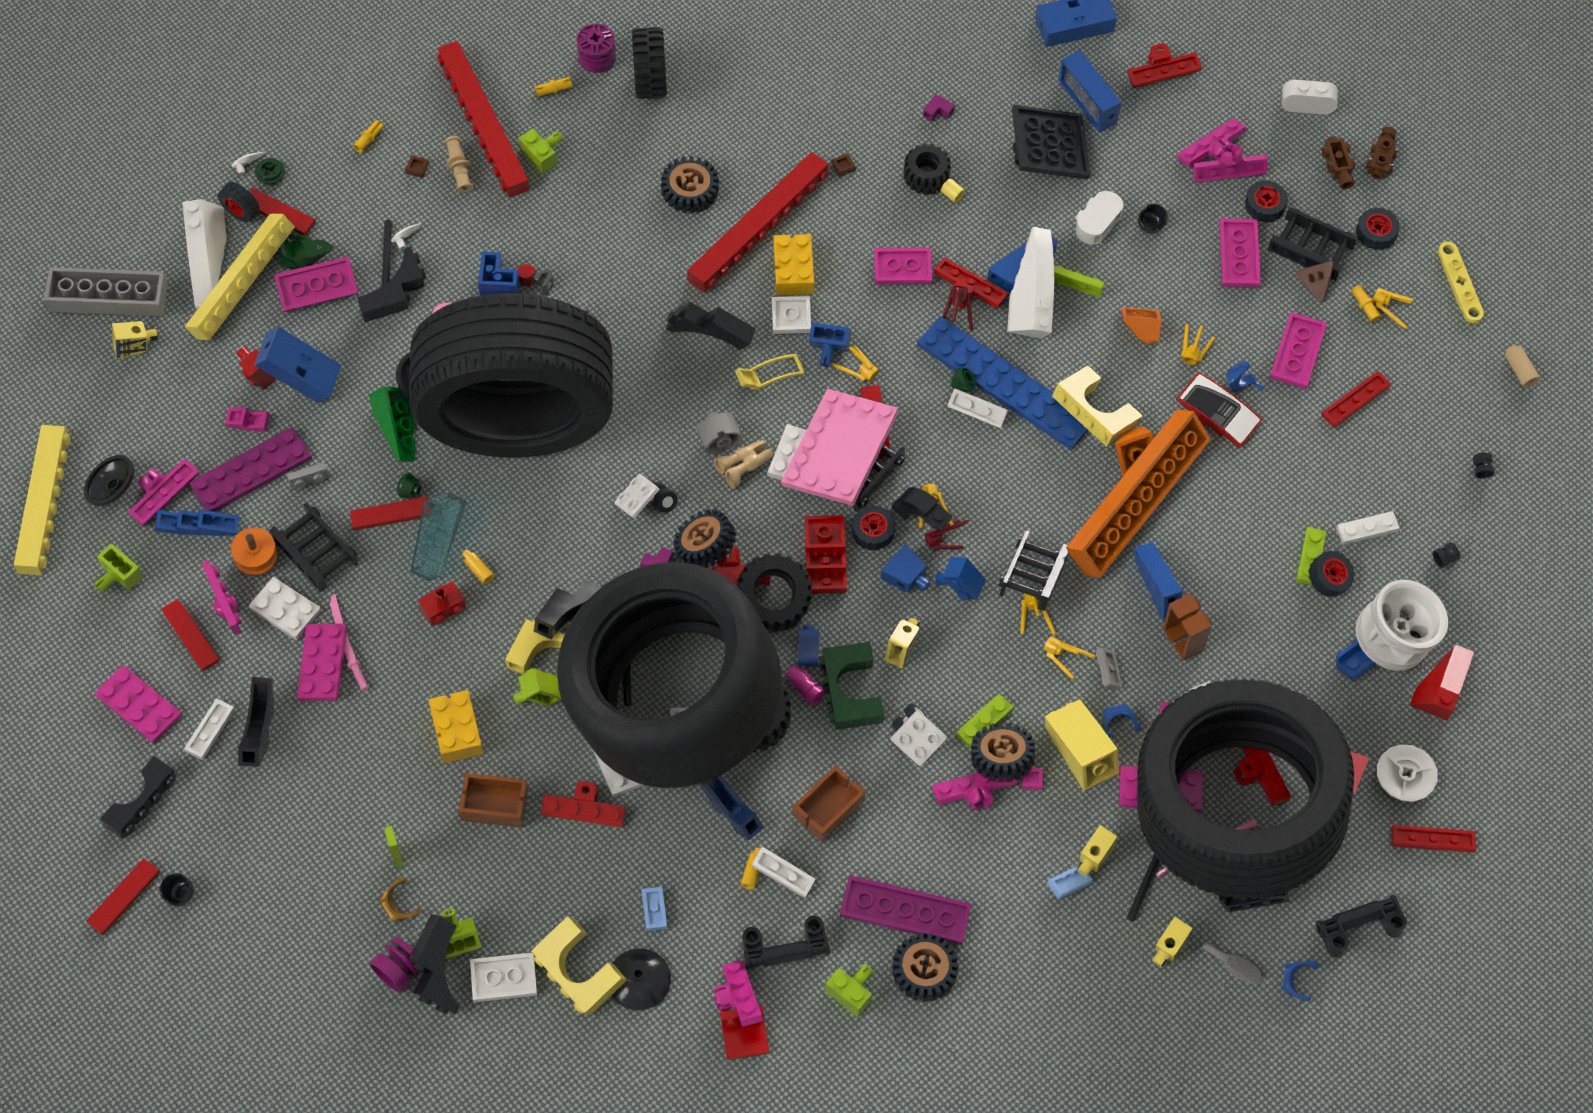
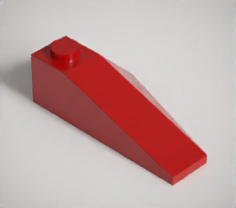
[1409,645,1474,721]

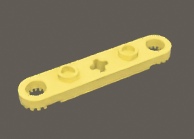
[1438,242,1484,324]

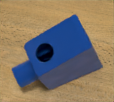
[881,544,931,593]

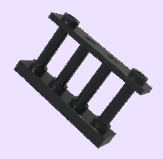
[1268,207,1358,281]
[853,444,906,512]
[269,502,358,593]
[998,531,1069,611]

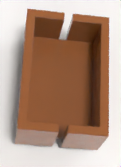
[1162,593,1212,661]
[792,765,866,842]
[458,773,528,827]

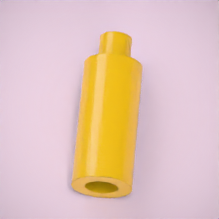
[462,549,495,585]
[740,848,760,890]

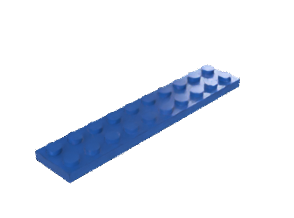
[917,316,1088,450]

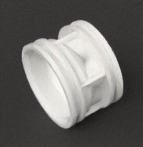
[1356,580,1448,671]

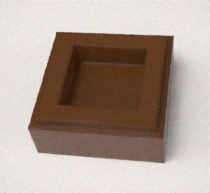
[831,153,856,177]
[405,155,429,178]

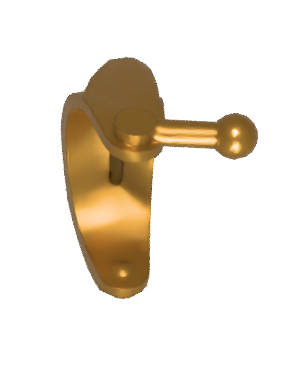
[379,877,420,921]

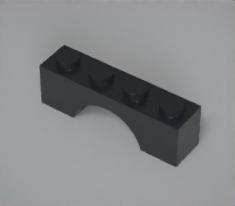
[100,756,177,839]

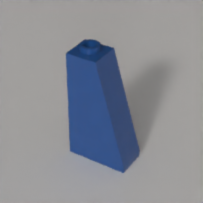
[987,236,1058,293]
[1135,542,1183,623]

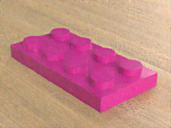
[1219,219,1261,288]
[274,257,358,312]
[1269,312,1327,389]
[297,623,347,701]
[94,665,182,744]
[1119,766,1203,812]

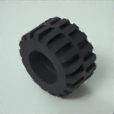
[903,144,951,195]

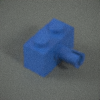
[808,322,851,367]
[935,557,986,600]

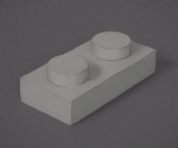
[287,462,329,490]
[1096,648,1123,691]

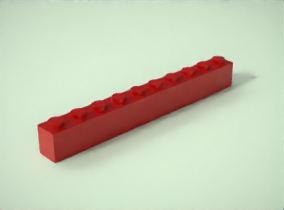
[436,40,530,198]
[687,152,829,293]

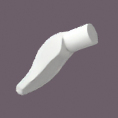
[231,152,265,175]
[391,223,422,250]

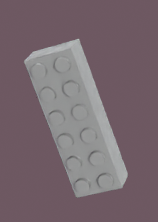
[44,267,168,316]

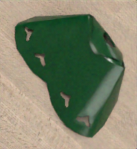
[278,234,334,270]

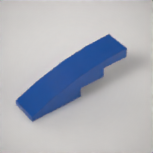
[154,510,239,536]

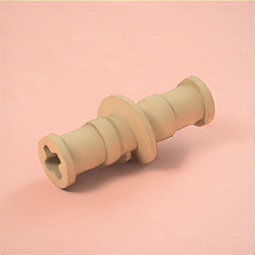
[444,136,473,193]

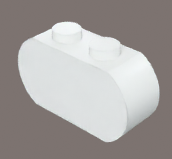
[1282,80,1338,115]
[1075,191,1123,245]

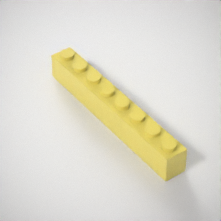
[185,214,295,340]
[14,425,70,575]

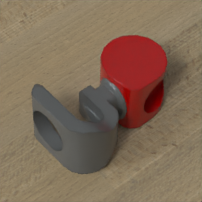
[518,264,554,295]

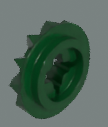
[255,158,285,185]

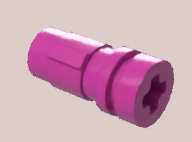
[785,665,825,706]

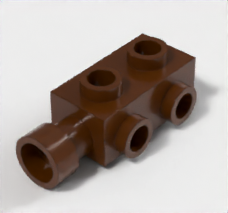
[1366,127,1398,179]
[1321,136,1355,190]

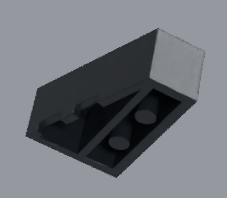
[1219,891,1289,913]

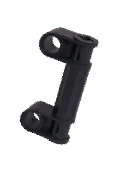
[1315,895,1407,958]
[742,915,830,970]

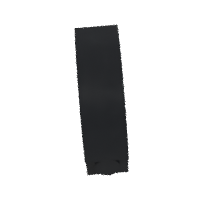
[891,487,953,532]

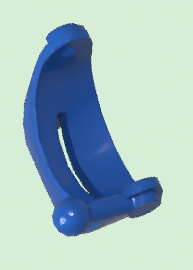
[1226,361,1264,392]
[1103,704,1141,738]
[1282,960,1319,1002]

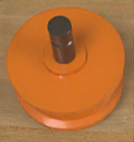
[231,528,278,576]

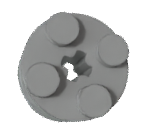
[696,412,742,454]

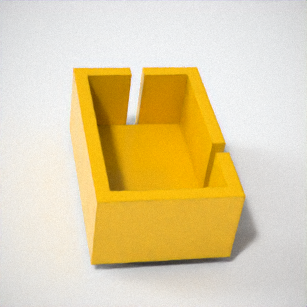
[773,234,814,296]
[428,690,483,764]

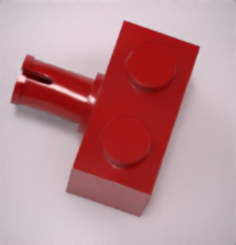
[236,346,276,390]
[418,581,466,627]

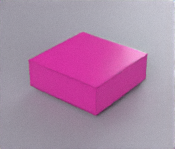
[1021,768,1043,790]

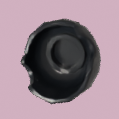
[1137,203,1168,234]
[159,873,194,907]

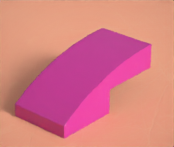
[225,407,270,432]

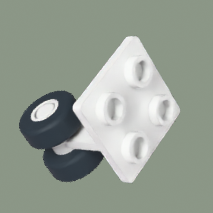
[614,474,677,518]
[891,703,947,766]

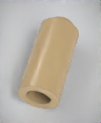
[1505,345,1540,388]

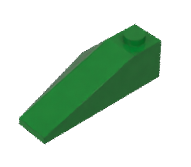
[369,387,416,462]

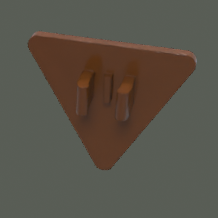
[1296,261,1334,302]

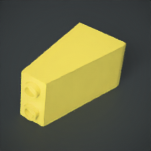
[1045,699,1119,791]

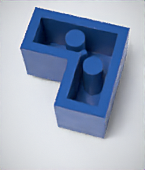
[478,251,519,296]

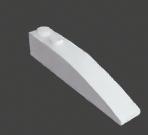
[183,199,227,309]
[1007,227,1054,339]

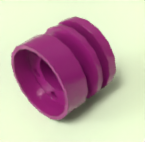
[577,24,616,73]
[369,937,419,994]

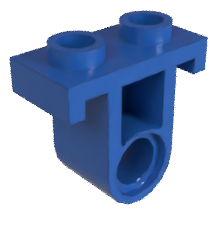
[798,625,819,666]

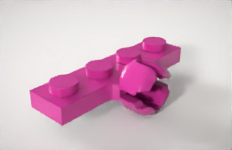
[1177,118,1246,168]
[1193,144,1268,183]
[128,458,199,527]
[201,560,242,635]
[932,773,1017,811]
[713,960,763,1027]

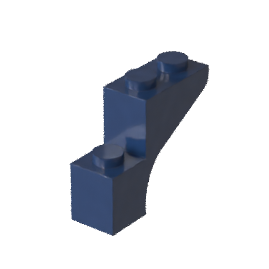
[700,775,764,841]

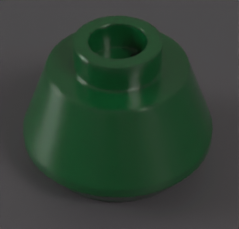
[951,367,976,392]
[396,472,422,498]

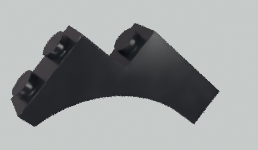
[357,247,426,322]
[666,301,756,350]
[533,581,601,640]
[238,677,274,767]
[408,914,460,1015]

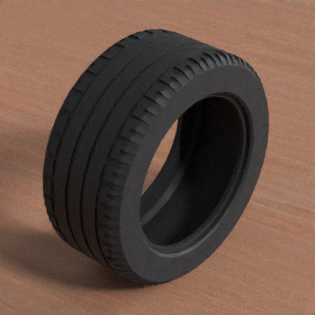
[409,293,613,458]
[1137,678,1354,899]

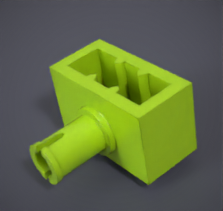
[518,128,563,174]
[94,543,143,593]
[513,669,562,707]
[442,908,481,959]
[825,964,874,1017]

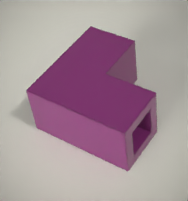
[923,94,955,121]
[640,547,673,567]

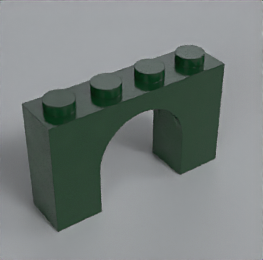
[819,642,884,730]

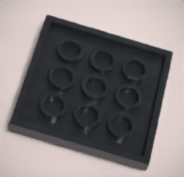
[1012,105,1091,179]

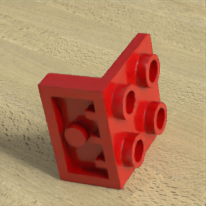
[720,1005,769,1060]

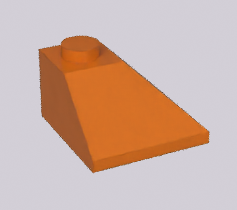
[1121,307,1162,344]
[1115,426,1153,476]

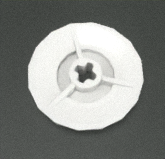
[1377,744,1438,802]

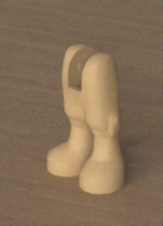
[714,440,774,489]

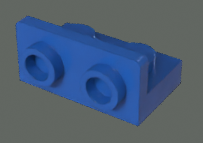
[1336,638,1376,682]

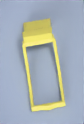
[735,354,805,390]

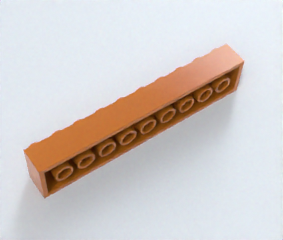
[1066,409,1211,578]

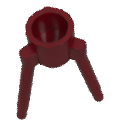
[942,286,973,331]
[924,520,969,551]

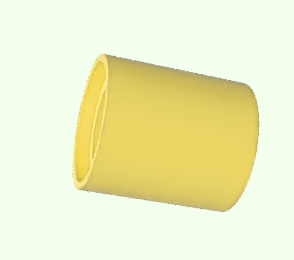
[941,179,966,203]

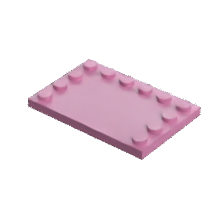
[781,389,899,506]

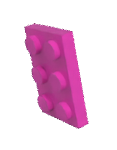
[874,248,932,285]

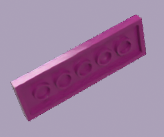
[189,426,312,512]
[839,875,971,945]

